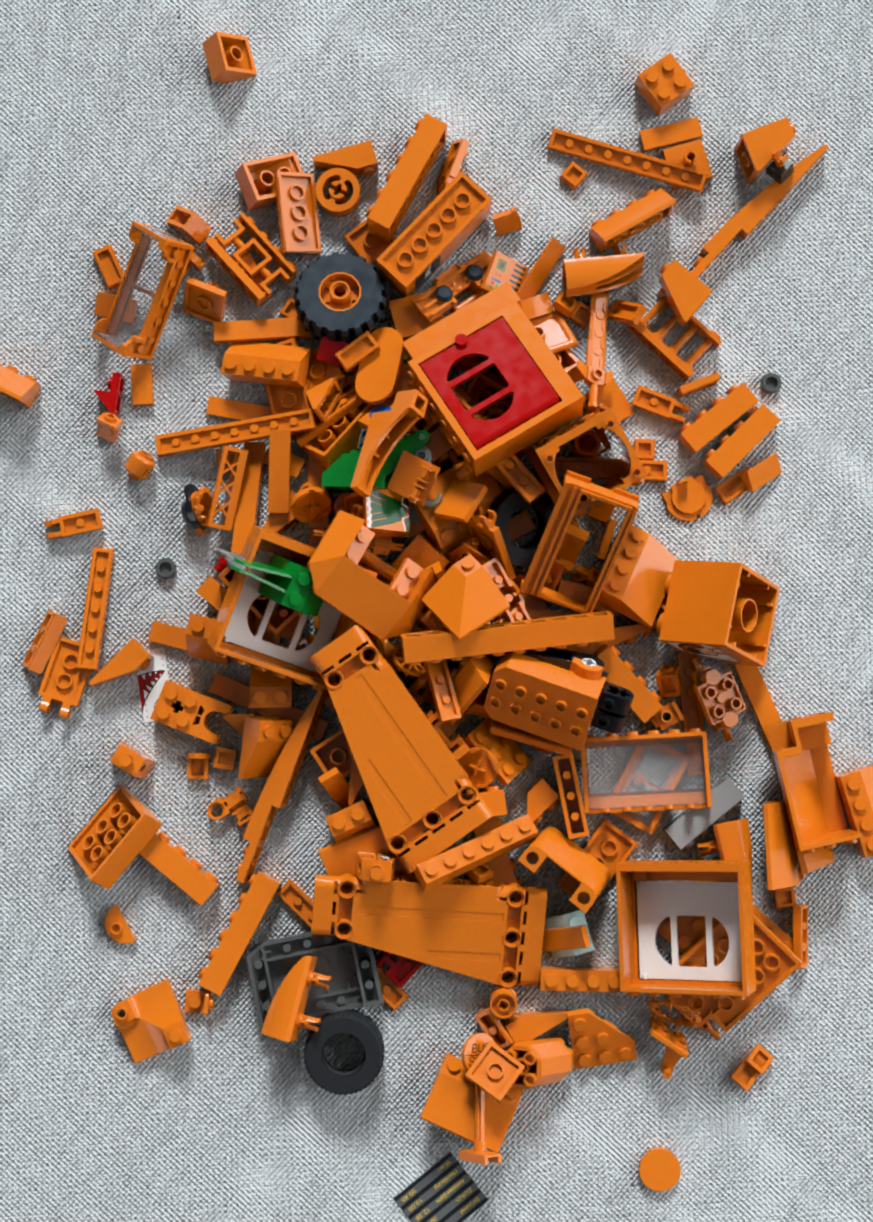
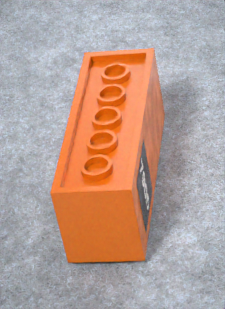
[376,171,492,297]

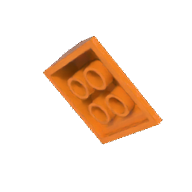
[421,554,510,641]

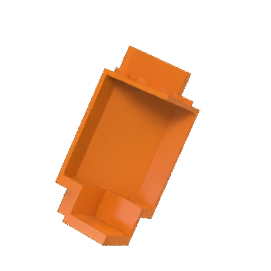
[766,712,863,874]

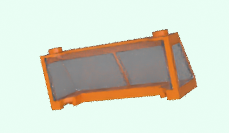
[91,221,194,360]

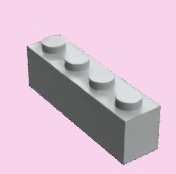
[662,777,744,850]

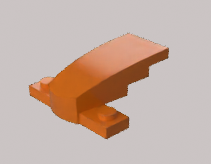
[429,557,531,630]

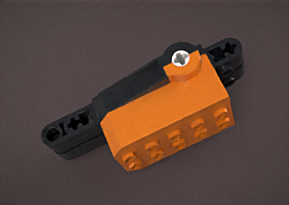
[448,647,634,751]

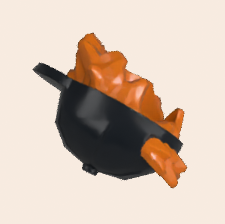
[181,484,216,536]

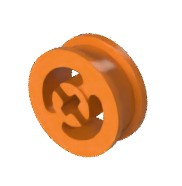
[316,168,361,217]

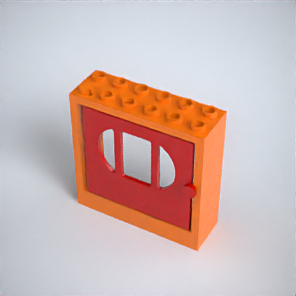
[407,300,584,477]

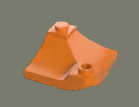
[112,979,192,1064]

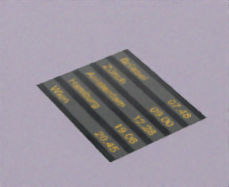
[393,1152,488,1222]

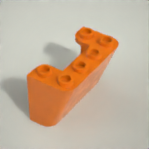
[518,826,611,913]

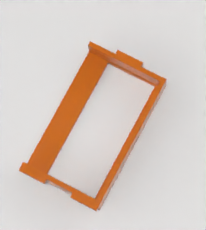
[520,470,640,613]

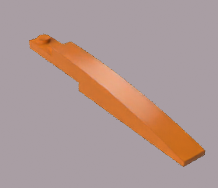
[691,144,829,278]
[236,690,329,883]

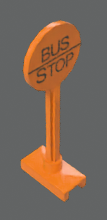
[459,1032,502,1165]

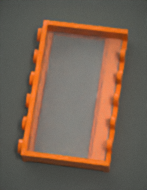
[581,728,712,815]

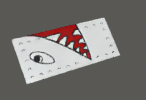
[137,647,169,723]

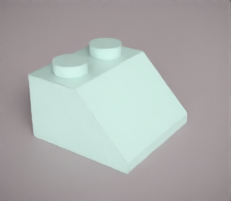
[544,907,595,959]

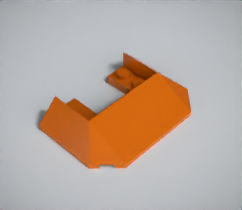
[307,510,438,640]

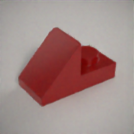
[94,372,125,417]

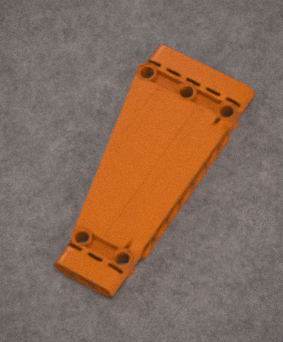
[308,624,493,874]
[311,873,547,988]

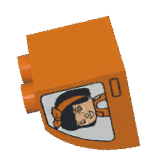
[657,560,780,667]

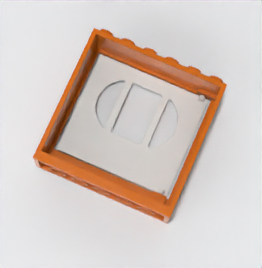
[207,524,378,692]
[616,860,756,1000]

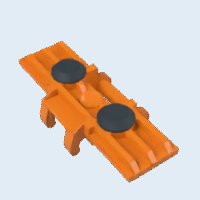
[412,250,491,323]

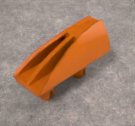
[562,242,645,297]
[698,818,752,882]
[261,956,332,1042]

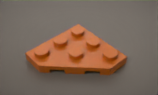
[567,1008,637,1069]

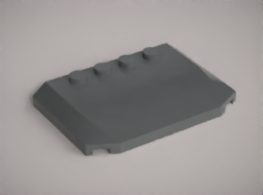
[246,924,384,1029]

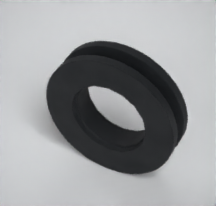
[486,487,555,566]

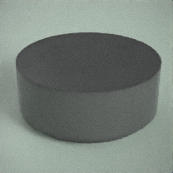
[760,373,782,394]
[155,558,177,579]

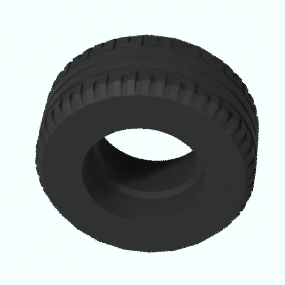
[304,1010,385,1095]

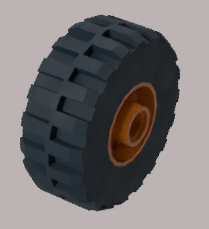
[294,252,387,343]

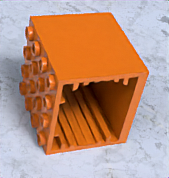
[532,405,648,518]

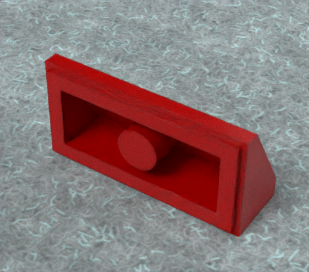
[316,335,357,372]

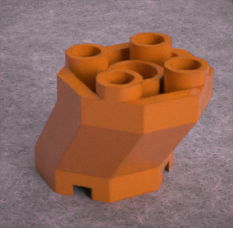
[506,1036,574,1090]

